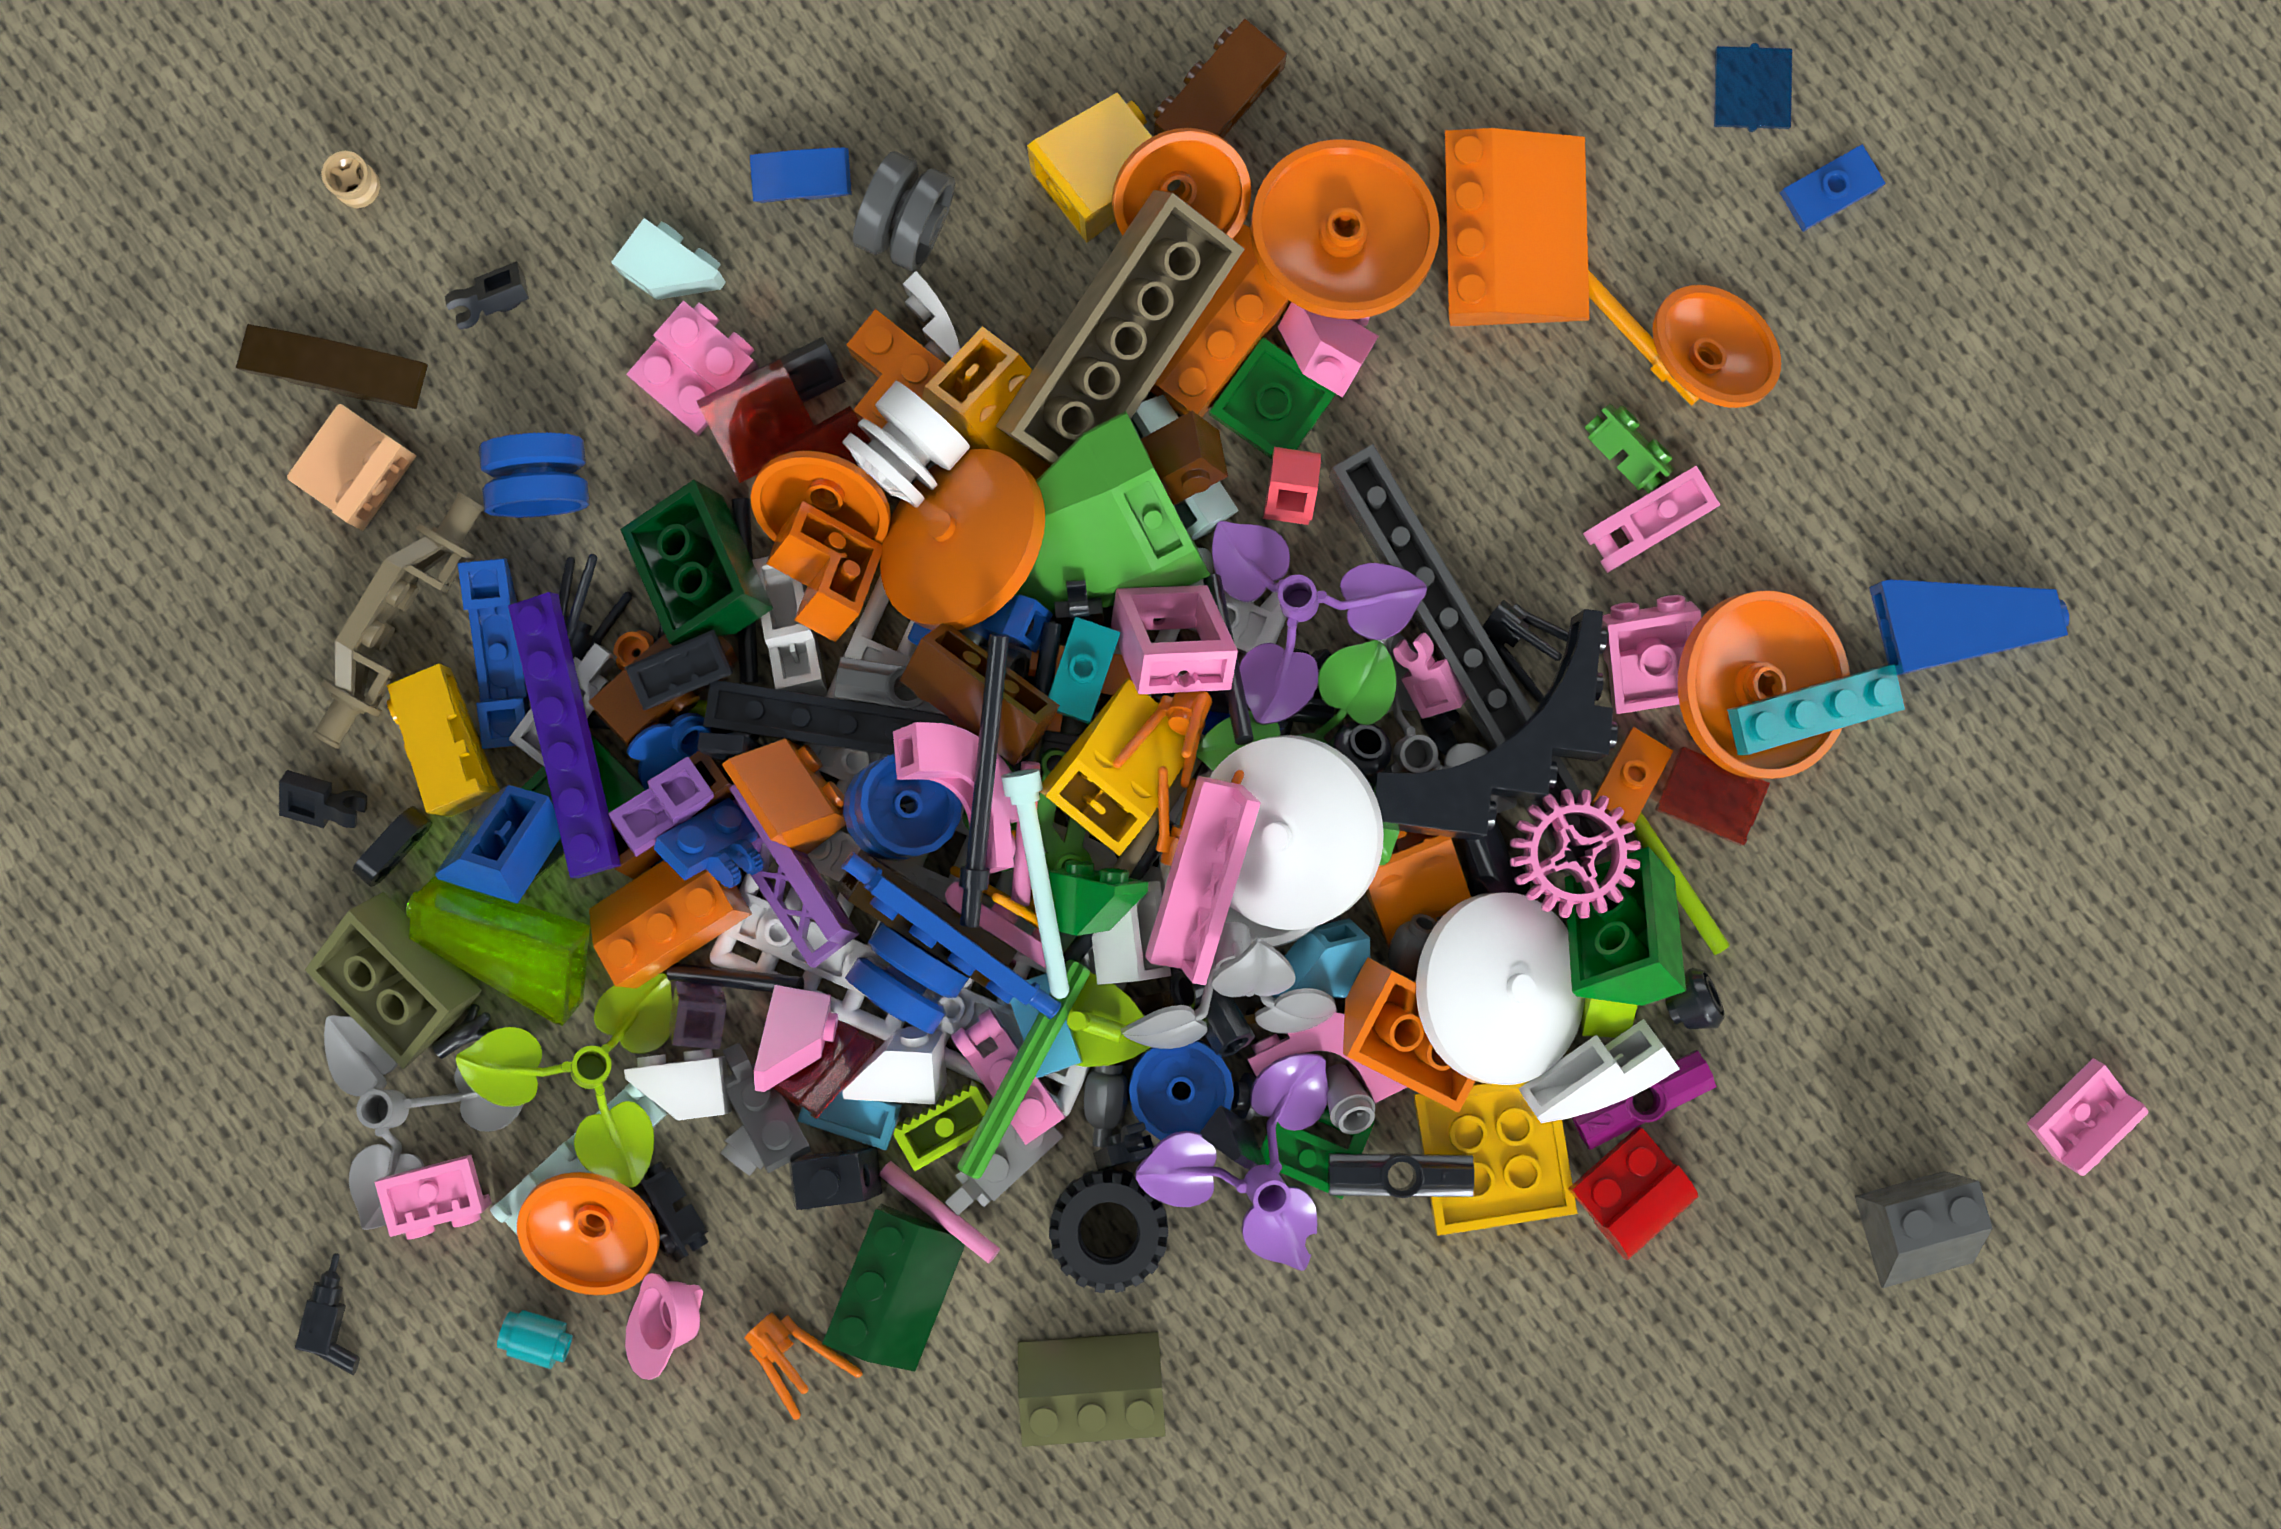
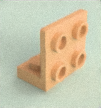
[287,404,416,531]

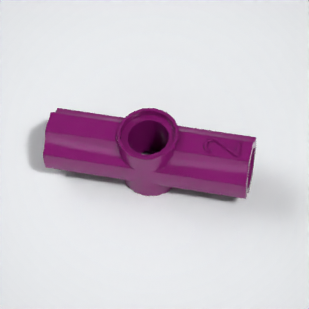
[1572,1050,1717,1150]

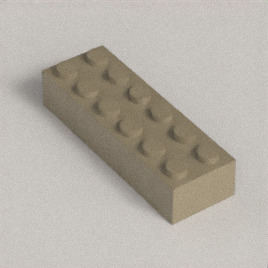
[995,190,1244,465]

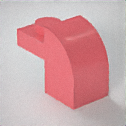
[1263,447,1321,525]

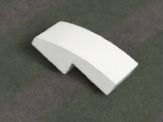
[903,271,961,364]

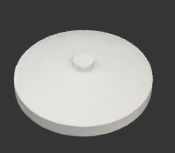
[1209,735,1384,930]
[1416,893,1585,1085]

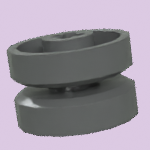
[853,151,956,273]

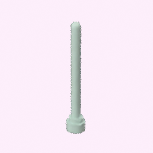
[1001,769,1069,999]

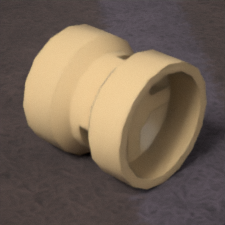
[321,151,380,208]

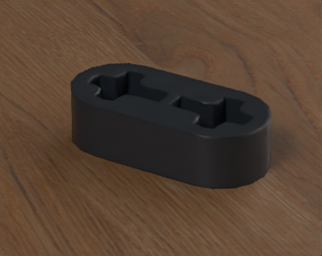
[352,806,432,887]

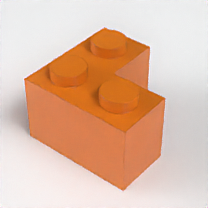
[846,309,946,429]
[766,501,882,642]

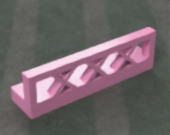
[1145,776,1261,985]

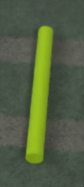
[1632,812,1730,955]

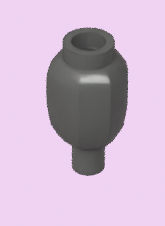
[1388,914,1437,980]
[1084,1062,1129,1148]

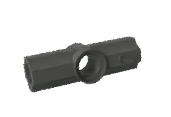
[834,657,945,715]

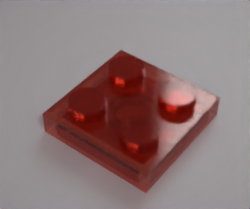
[697,359,822,483]

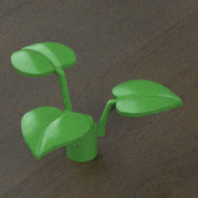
[1196,640,1400,865]

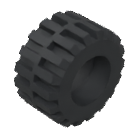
[1049,1168,1168,1293]

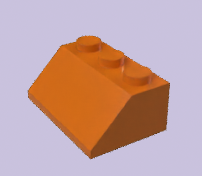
[589,860,752,989]
[1343,957,1475,1113]

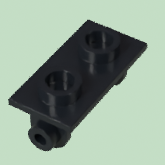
[632,1161,709,1262]

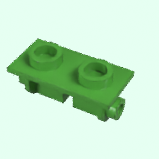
[1585,403,1674,494]

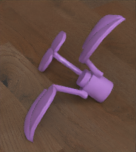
[1212,521,1427,725]
[1135,1053,1329,1271]

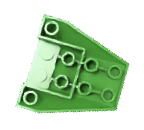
[1015,411,1211,619]

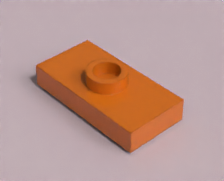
[1590,727,1673,826]

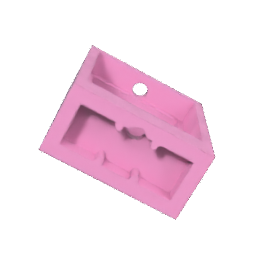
[1111,585,1238,694]

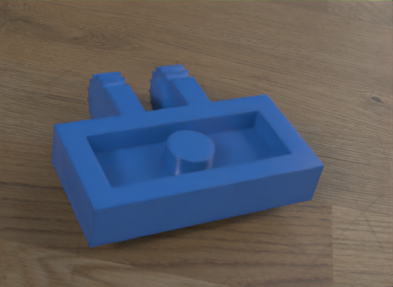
[654,798,764,888]

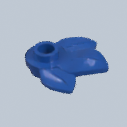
[627,713,711,790]

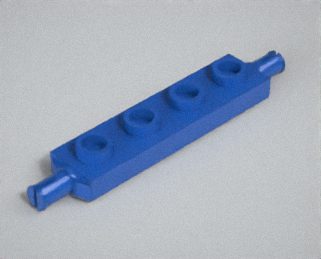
[841,851,1061,1019]

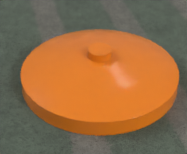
[1250,139,1440,319]
[880,449,1045,630]
[1677,591,1850,779]

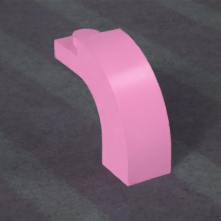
[893,722,1019,874]
[1246,1012,1407,1103]

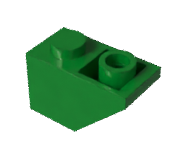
[1048,860,1148,936]

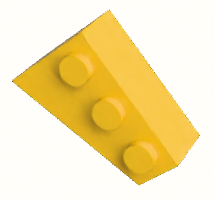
[387,664,500,817]

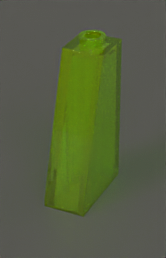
[406,876,590,1026]

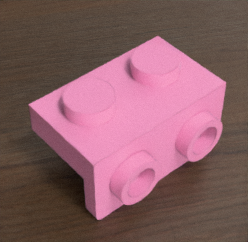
[2026,1058,2149,1176]

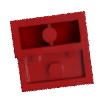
[1568,1127,1699,1260]

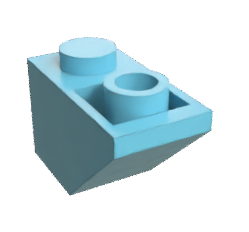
[1272,918,1371,998]

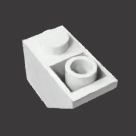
[624,1048,732,1120]

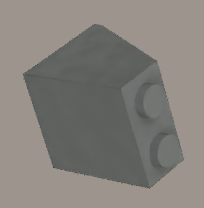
[1855,1171,1993,1288]

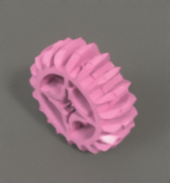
[1510,789,1641,918]

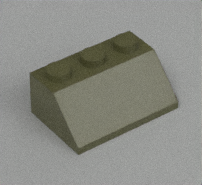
[305,892,482,1069]
[1017,1331,1166,1447]

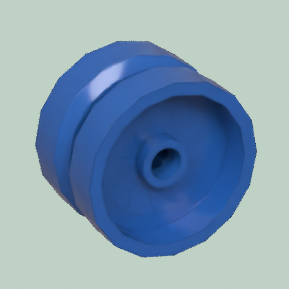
[479,433,590,518]
[843,754,962,861]
[845,922,969,1034]
[1129,1040,1234,1140]

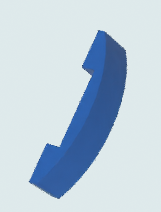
[457,558,530,749]

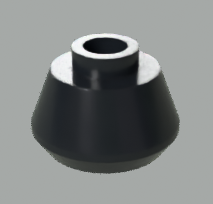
[1665,968,1725,1029]

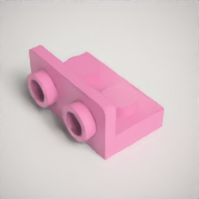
[374,1154,491,1239]

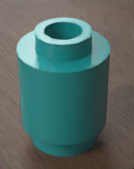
[497,1310,573,1369]

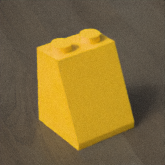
[1027,93,1152,243]

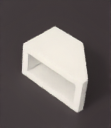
[1092,881,1171,985]
[843,1026,947,1104]

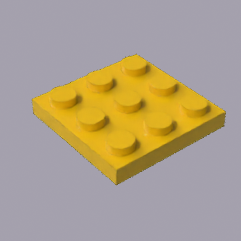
[1413,1081,1578,1236]

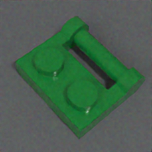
[1260,1105,1375,1199]

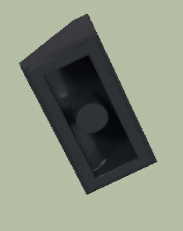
[1200,1105,1266,1170]

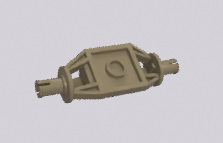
[312,492,484,749]

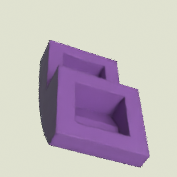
[608,757,715,857]

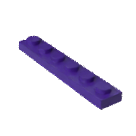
[508,592,621,878]

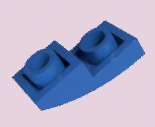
[750,147,852,203]

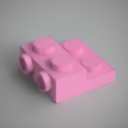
[626,300,758,436]
[1602,595,1701,714]

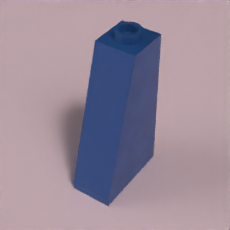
[1869,579,2069,676]

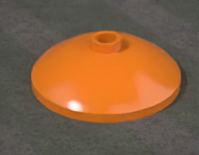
[1112,128,1251,239]
[1652,285,1781,408]
[751,451,891,544]
[517,1172,660,1295]

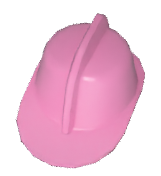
[625,1273,703,1380]

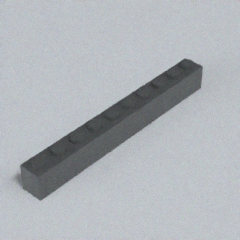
[1329,444,1611,876]

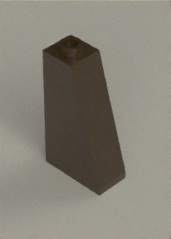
[835,849,1018,987]

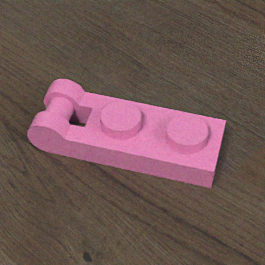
[1583,466,1720,573]
[946,881,1046,969]
[951,1008,1066,1145]

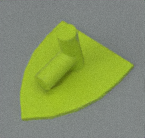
[1067,972,1151,1067]

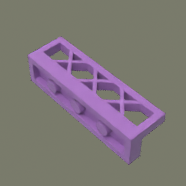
[729,784,859,968]

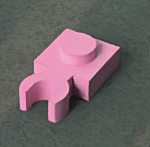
[1393,633,1467,719]

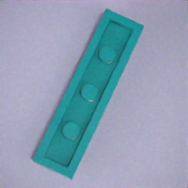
[1727,664,1905,755]

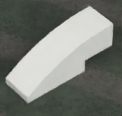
[752,556,828,697]
[1519,1019,1679,1123]

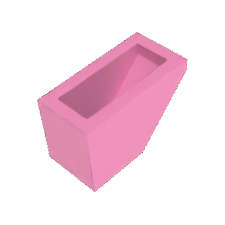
[1278,302,1379,397]
[754,985,838,1092]

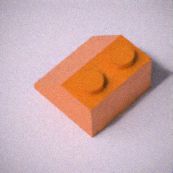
[722,739,846,854]

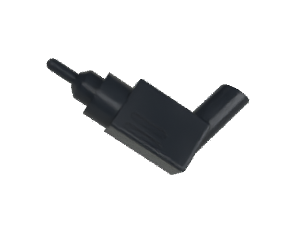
[295,1253,360,1375]

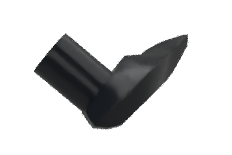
[1420,709,1460,755]

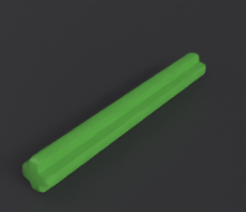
[958,960,1090,1179]

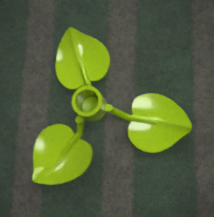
[456,973,675,1188]

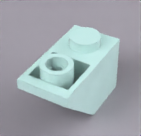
[611,218,726,300]

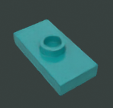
[1048,617,1121,724]

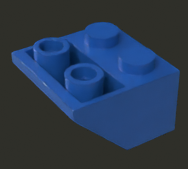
[435,785,561,904]

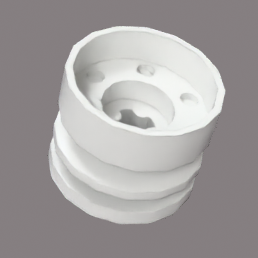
[842,380,970,508]

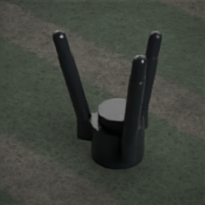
[559,554,632,661]
[1482,600,1568,703]

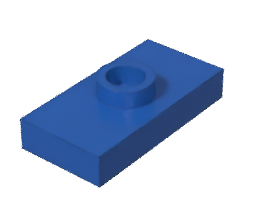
[1780,144,1886,232]

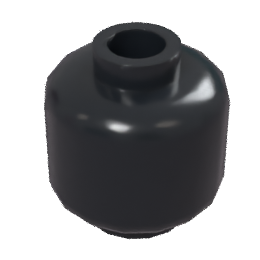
[1327,721,1392,781]

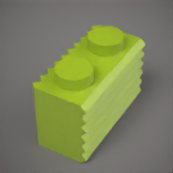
[893,1079,991,1171]

